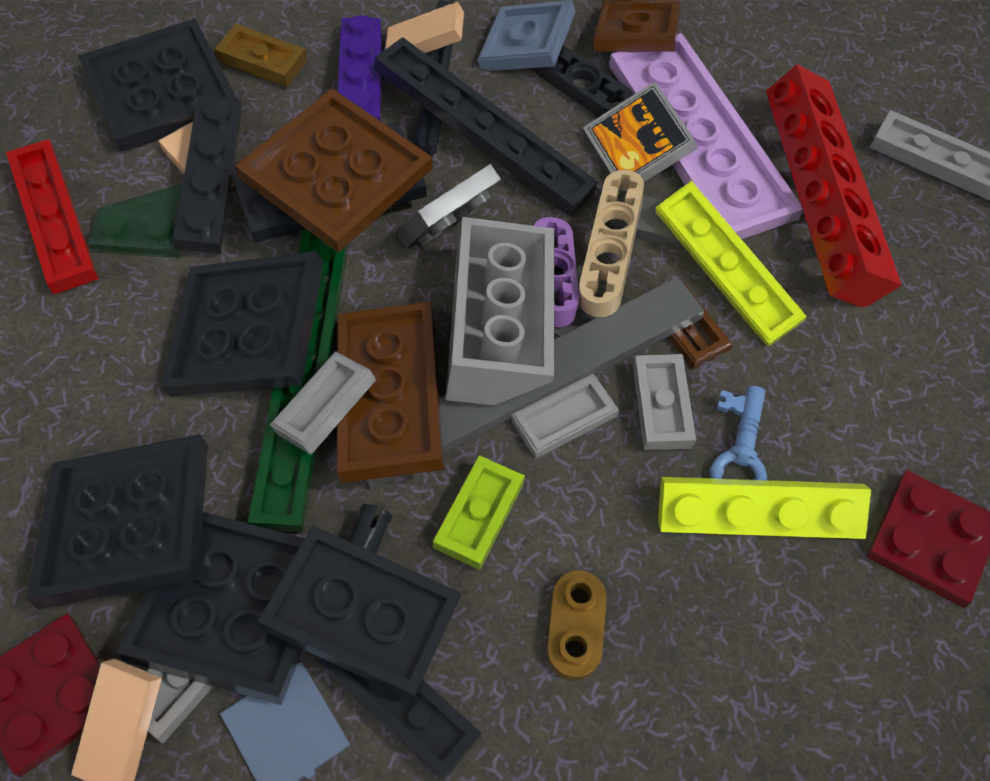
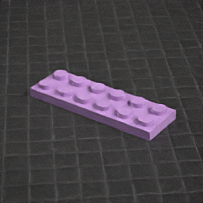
[609,33,803,239]

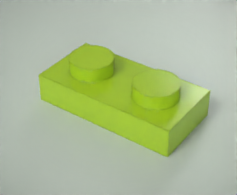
[433,455,525,570]

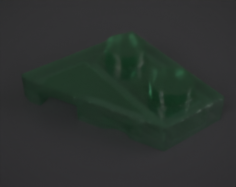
[87,184,182,259]

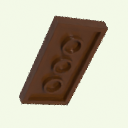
[337,301,444,483]

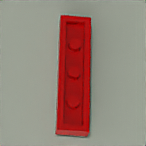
[6,139,99,295]

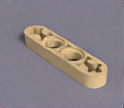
[579,170,644,317]

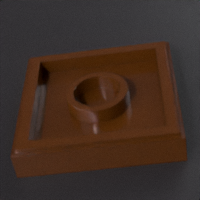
[594,0,681,52]

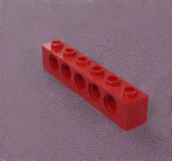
[766,64,902,307]

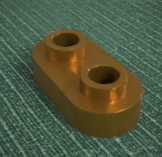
[546,570,607,681]

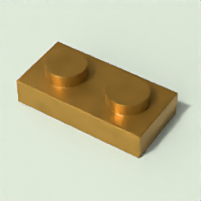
[214,23,307,87]

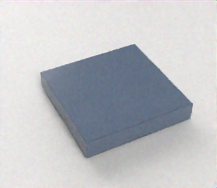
[477,0,576,71]

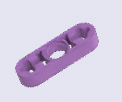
[534,217,579,327]

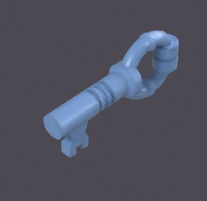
[709,386,767,480]

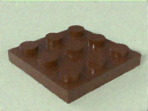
[235,88,432,253]

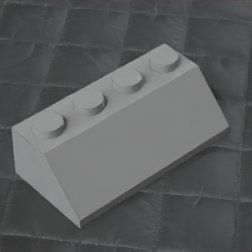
[445,217,554,406]

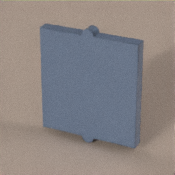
[220,661,351,781]

